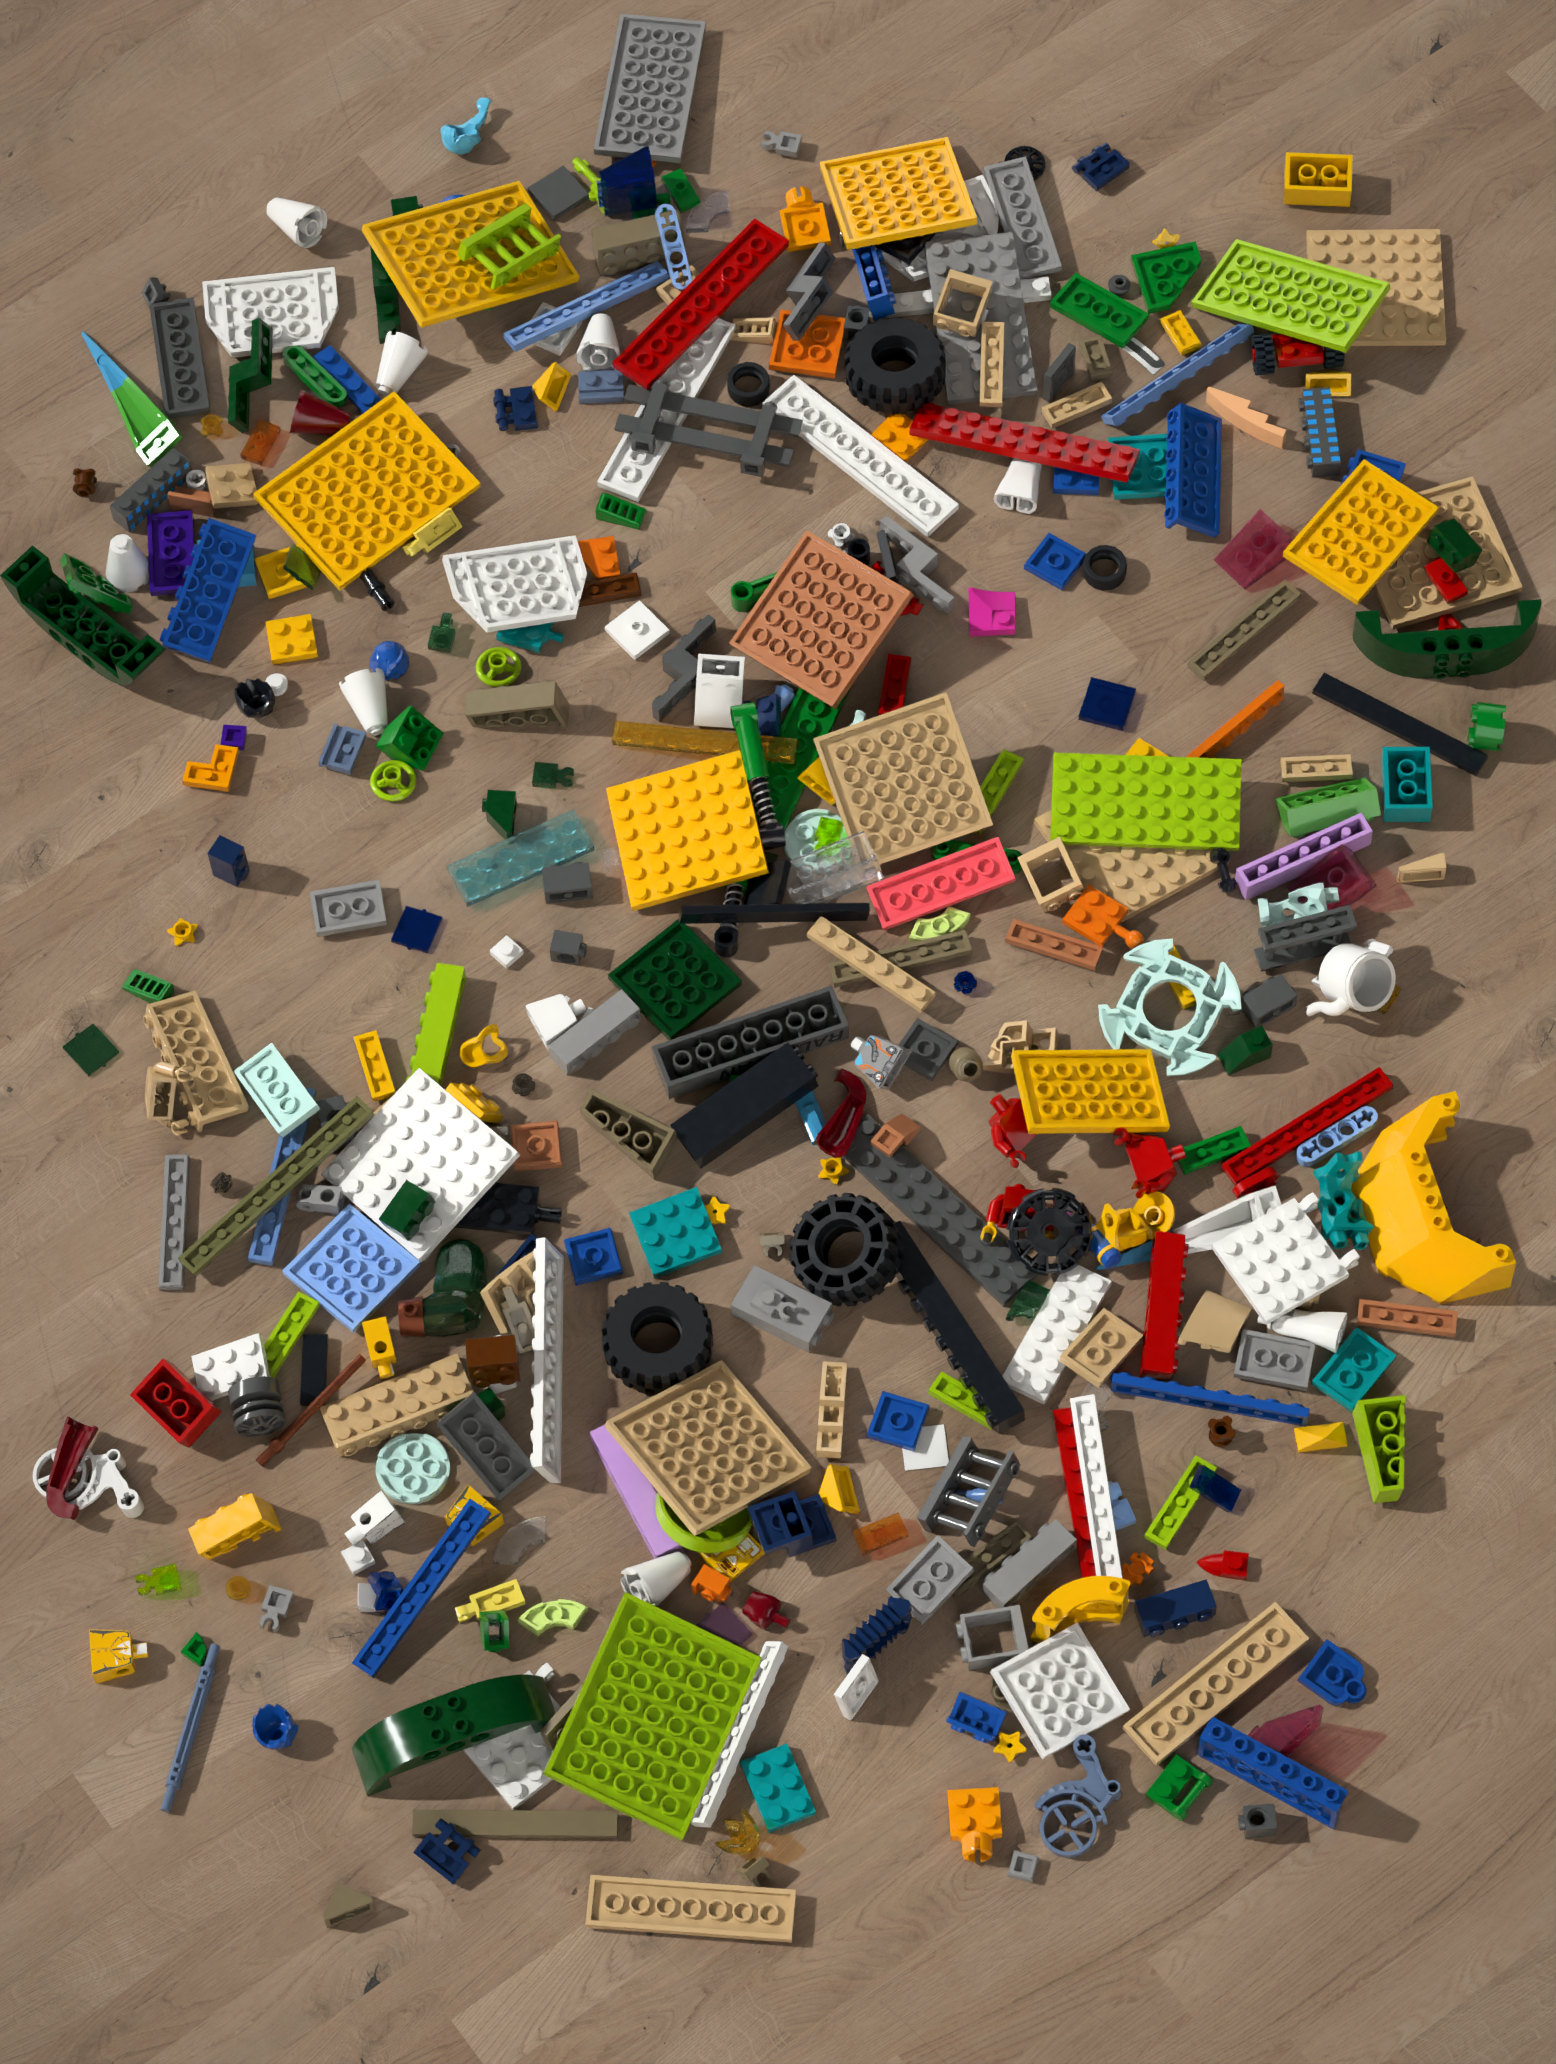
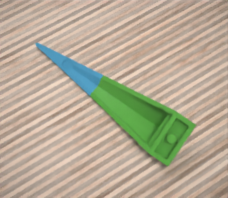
[81,332,184,467]

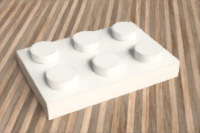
[192,1333,270,1401]

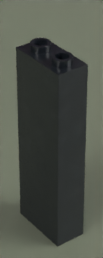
[670,1042,819,1169]

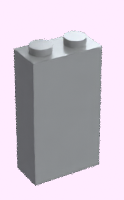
[731,1265,834,1352]

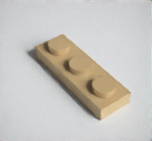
[1042,382,1112,429]
[1280,754,1353,782]

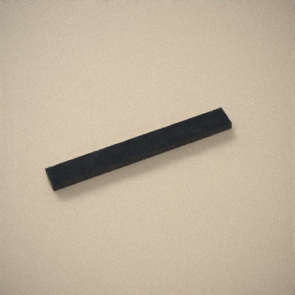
[1312,673,1488,776]
[679,903,870,924]

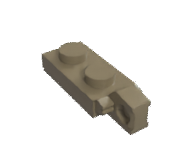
[501,1285,535,1355]

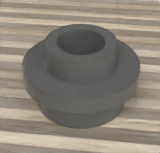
[1108,275,1130,297]

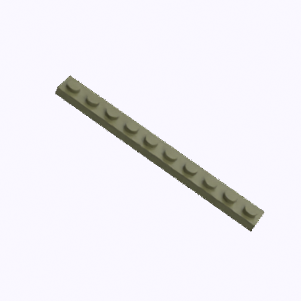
[178,1096,374,1277]

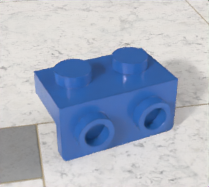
[946,1691,1008,1743]

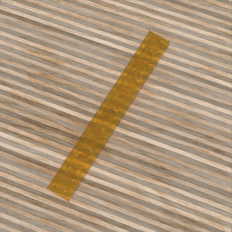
[612,721,798,764]

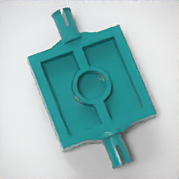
[496,622,564,653]

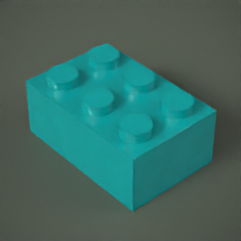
[1381,747,1433,822]

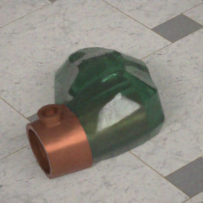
[398,1239,488,1338]

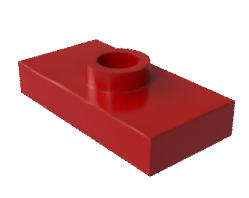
[1424,558,1468,604]

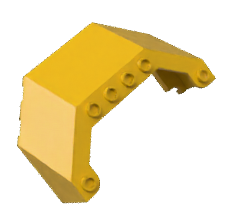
[1351,1091,1516,1305]

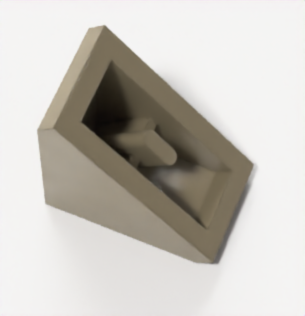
[323,1883,376,1928]

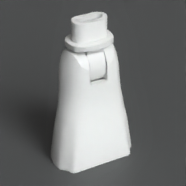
[993,458,1042,514]
[1258,1309,1347,1353]

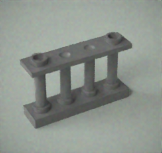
[1254,905,1357,972]
[917,1436,1021,1547]

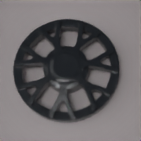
[1004,146,1045,181]

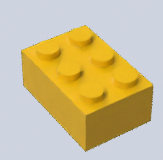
[1283,152,1353,207]

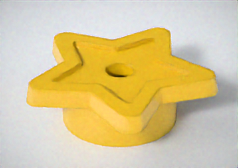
[1152,229,1180,249]
[167,918,198,946]
[818,1157,849,1185]
[705,1197,731,1224]
[993,1731,1027,1763]

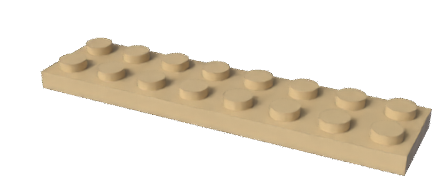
[1123,1602,1309,1766]
[585,1875,796,1943]

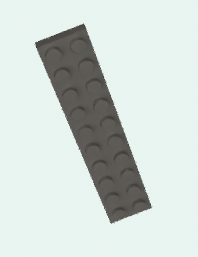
[843,1114,1038,1307]

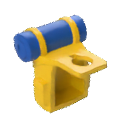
[1078,1203,1150,1269]

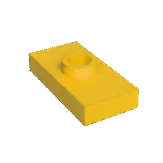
[1160,310,1201,356]

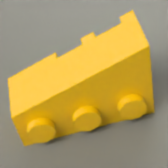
[188,1493,282,1560]

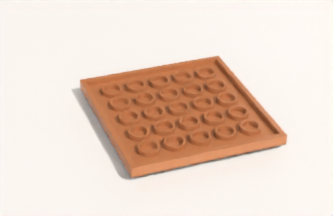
[729,530,913,709]

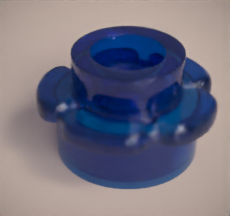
[954,971,977,994]

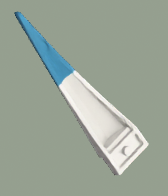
[1095,1186,1282,1270]

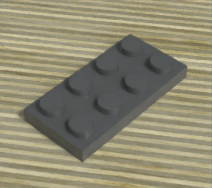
[435,1392,535,1501]

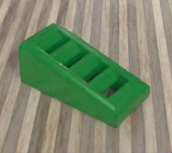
[595,492,646,530]
[122,969,174,1004]

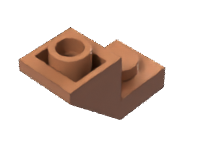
[870,1114,921,1158]

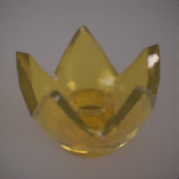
[715,1808,760,1855]

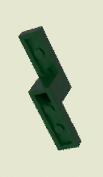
[370,245,401,344]
[227,318,273,433]

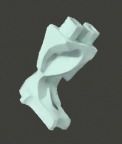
[1258,883,1340,927]

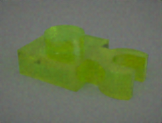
[814,816,844,859]
[135,1563,182,1596]

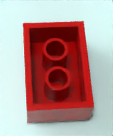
[130,1359,222,1448]

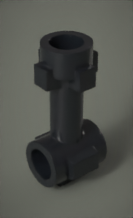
[1210,847,1237,893]

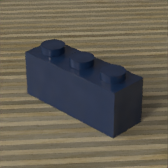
[1134,1579,1217,1637]

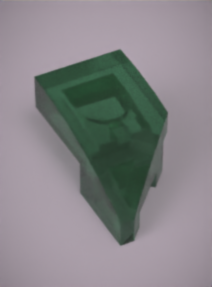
[1006,1280,1050,1321]

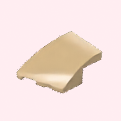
[982,1020,1058,1074]
[480,1252,536,1334]
[1178,1290,1251,1353]

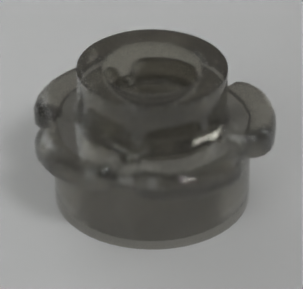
[512,1073,535,1096]
[210,1172,233,1194]

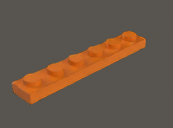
[1186,680,1284,758]

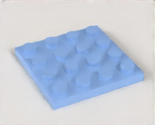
[282,1204,421,1333]

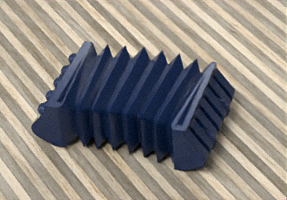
[842,1596,912,1675]

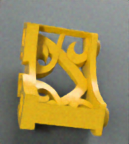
[1030,1576,1130,1644]

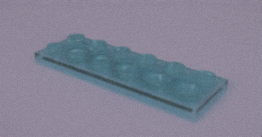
[447,810,595,907]

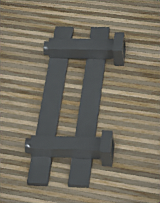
[614,379,803,477]

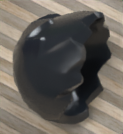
[235,678,275,718]

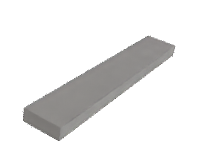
[158,1155,190,1291]

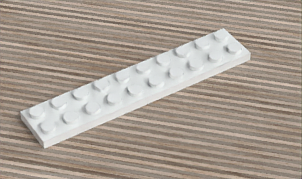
[597,318,736,502]
[763,375,959,537]
[530,1237,564,1483]

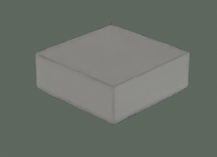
[1008,1850,1039,1883]

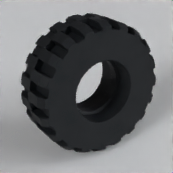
[845,317,946,415]
[789,1193,903,1307]
[602,1282,713,1395]

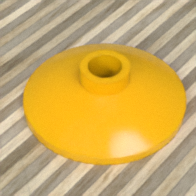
[1133,1191,1175,1240]

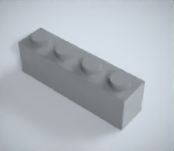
[548,989,641,1075]
[983,1519,1077,1608]

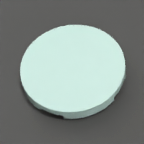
[783,809,852,875]
[376,1433,450,1504]

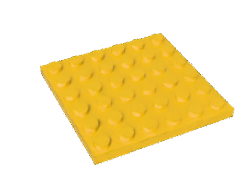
[819,137,977,250]
[606,750,769,911]

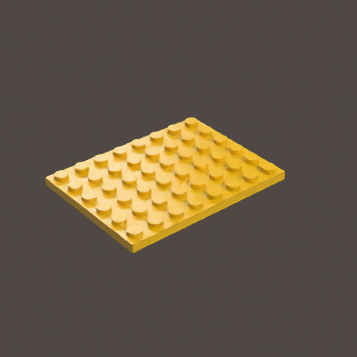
[362,181,580,328]
[253,391,481,591]

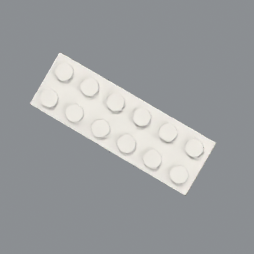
[1003,1265,1112,1405]

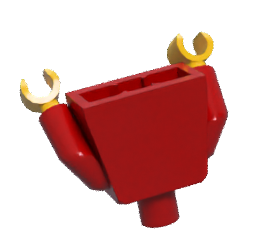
[980,1184,1054,1243]

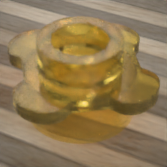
[200,414,223,437]

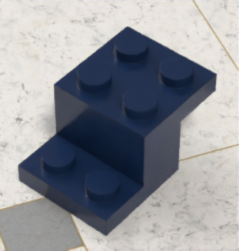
[748,1491,837,1558]

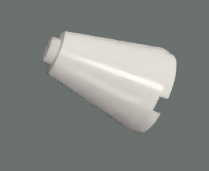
[267,197,327,248]
[576,313,621,371]
[376,331,428,396]
[106,534,149,592]
[339,668,388,736]
[620,1551,692,1607]

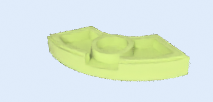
[909,906,971,942]
[518,1599,588,1636]

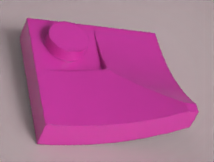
[968,587,1016,637]

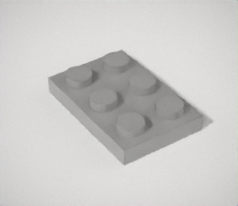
[310,880,387,937]
[1234,1329,1316,1391]
[886,1535,975,1625]

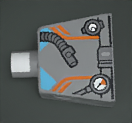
[851,1035,912,1090]

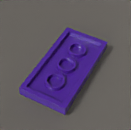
[147,510,195,596]

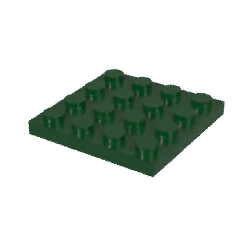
[608,919,742,1040]

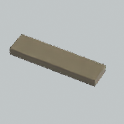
[952,1519,1033,1600]

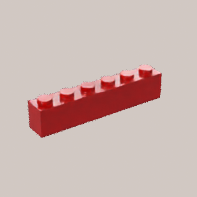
[1140,1231,1189,1381]

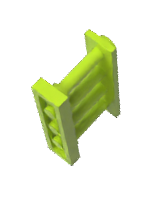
[458,203,562,290]

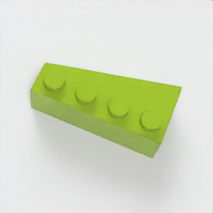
[1352,1395,1406,1504]

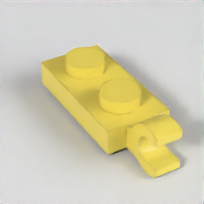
[402,508,462,556]
[455,1579,525,1623]

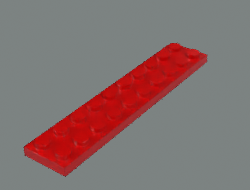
[612,218,789,390]
[909,403,1140,483]

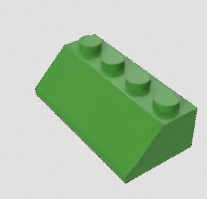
[1275,777,1381,838]

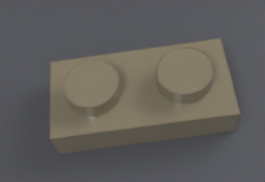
[1079,335,1113,381]

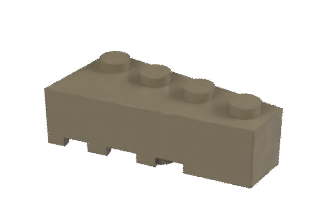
[465,680,569,728]
[579,1089,678,1180]

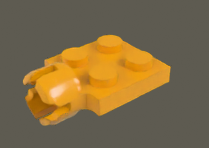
[779,186,831,253]
[947,1787,1002,1863]

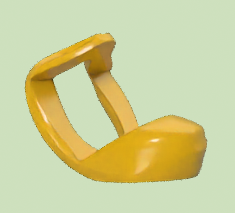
[460,1024,508,1068]

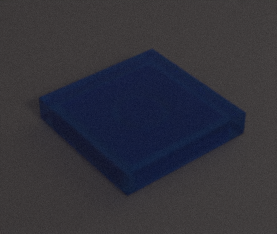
[1078,677,1136,731]

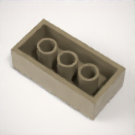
[591,209,686,276]

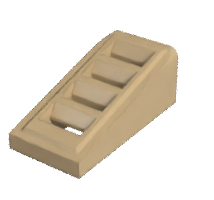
[730,317,778,345]
[1397,853,1446,883]

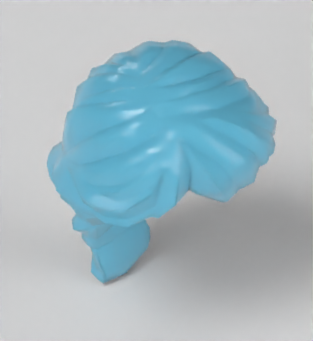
[441,98,492,155]

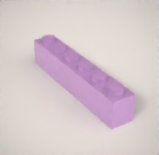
[1235,813,1373,901]
[590,1425,684,1559]

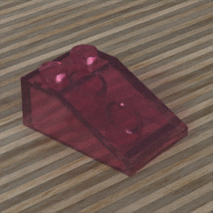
[1214,509,1294,590]
[1287,844,1377,910]
[1248,1704,1324,1757]

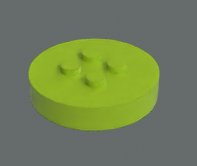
[655,1492,757,1553]

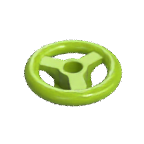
[476,647,522,687]
[370,760,417,802]

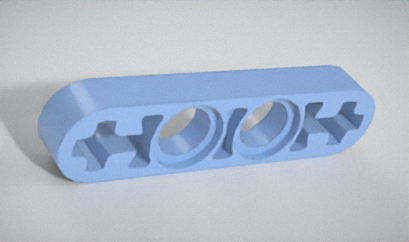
[655,204,692,290]
[1296,1106,1378,1167]

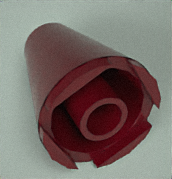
[290,389,354,435]

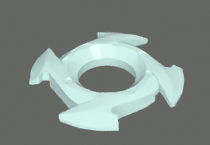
[1098,938,1242,1076]

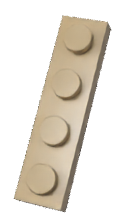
[979,322,1004,407]

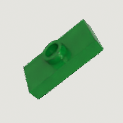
[661,168,701,213]

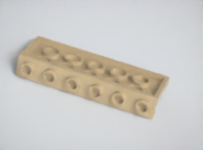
[143,990,249,1133]
[320,1354,474,1457]

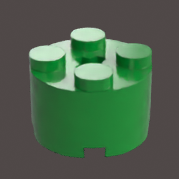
[1467,702,1506,752]

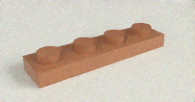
[1005,919,1103,971]
[1356,1299,1458,1338]

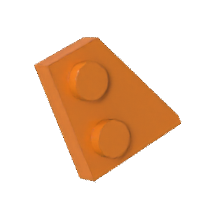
[578,536,620,580]

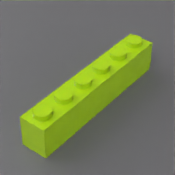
[406,963,466,1087]

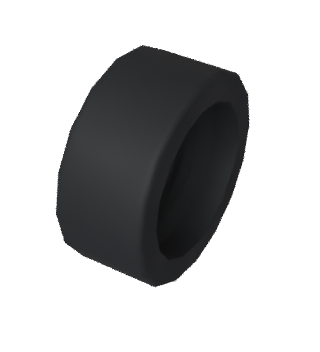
[727,362,770,407]
[1083,545,1127,591]

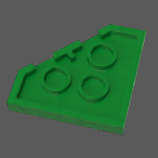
[1131,241,1201,314]
[60,553,133,614]

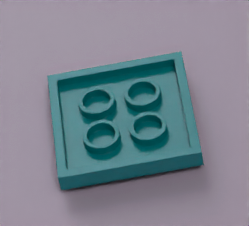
[1108,434,1167,500]
[629,1187,723,1279]

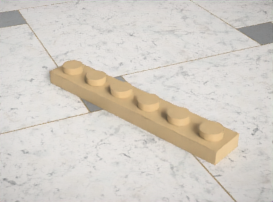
[807,916,935,1013]

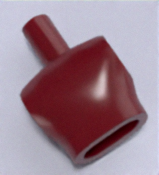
[742,1591,791,1630]

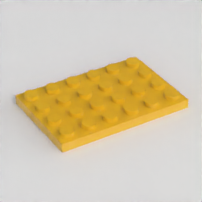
[1283,459,1439,605]
[1011,1049,1170,1134]

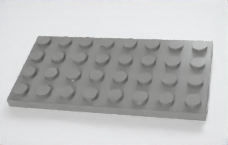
[594,14,706,163]
[925,232,1037,405]

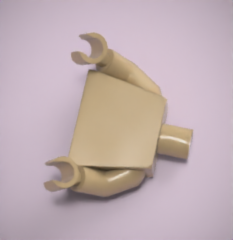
[145,1062,195,1136]

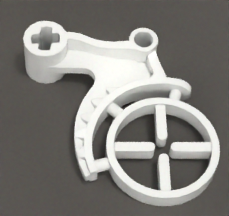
[33,1448,144,1518]

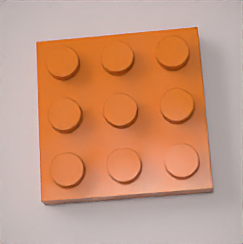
[769,310,845,379]

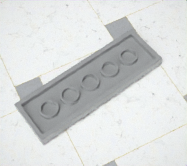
[983,156,1062,280]

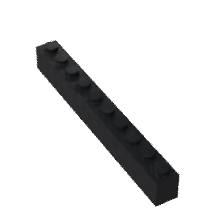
[894,1221,1025,1434]

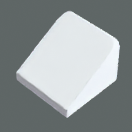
[358,1583,385,1612]

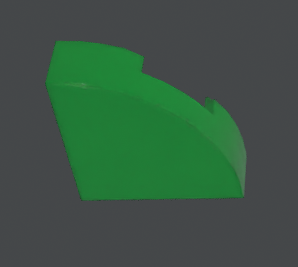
[181,1632,207,1668]

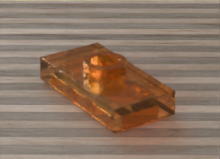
[240,419,281,466]
[852,1512,908,1556]

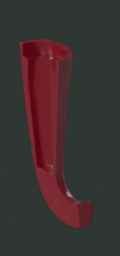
[816,1068,866,1158]
[46,1416,98,1520]

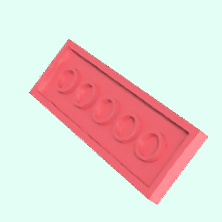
[866,837,1016,931]

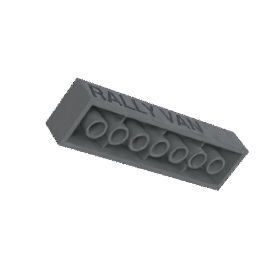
[652,985,849,1099]

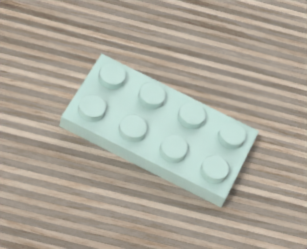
[233,1043,320,1138]

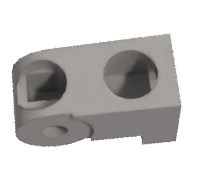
[296,1185,346,1217]

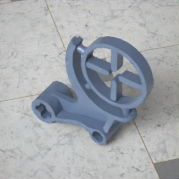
[1034,1734,1122,1858]

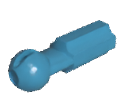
[795,1091,826,1145]

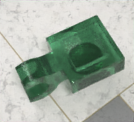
[427,612,456,653]

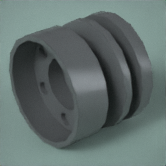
[228,1376,286,1437]

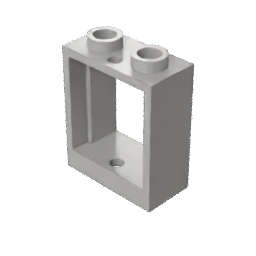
[956,1605,1028,1670]

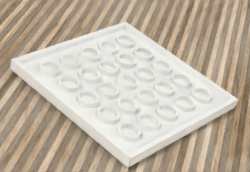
[321,1068,520,1263]

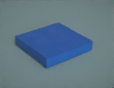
[1024,533,1087,590]
[564,1228,623,1286]
[867,1391,930,1452]

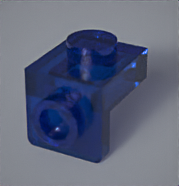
[368,1571,404,1611]

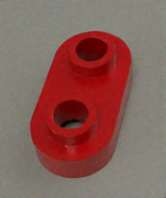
[1232,1167,1279,1199]

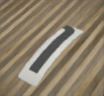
[1120,337,1165,374]

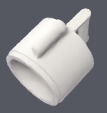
[1306,939,1396,1016]

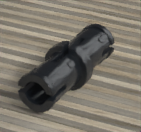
[359,568,394,611]

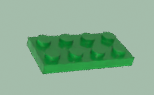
[1050,273,1149,349]

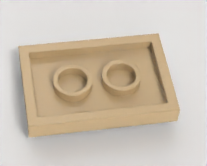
[1059,1308,1143,1388]

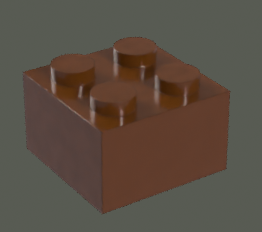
[465,1334,521,1388]

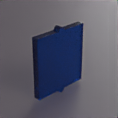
[391,906,443,954]

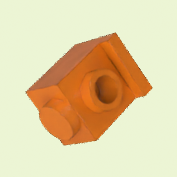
[691,1564,732,1604]

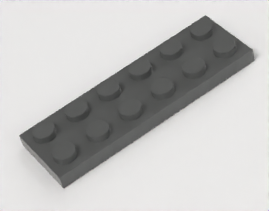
[149,297,210,419]

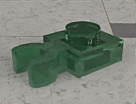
[532,762,574,789]

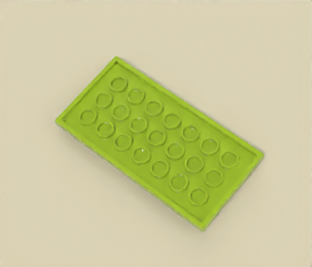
[1192,239,1391,353]
[1050,752,1242,851]

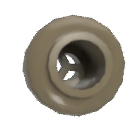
[949,1047,983,1082]

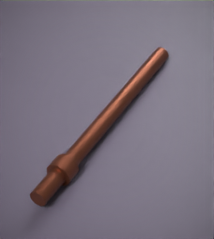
[256,1354,366,1467]

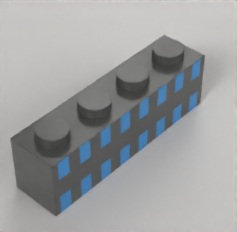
[1298,387,1341,478]
[110,447,192,533]

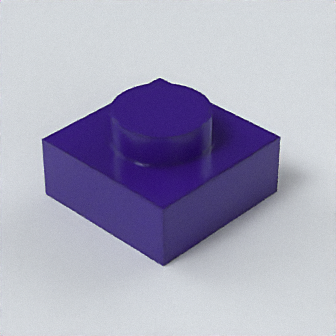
[220,725,247,751]

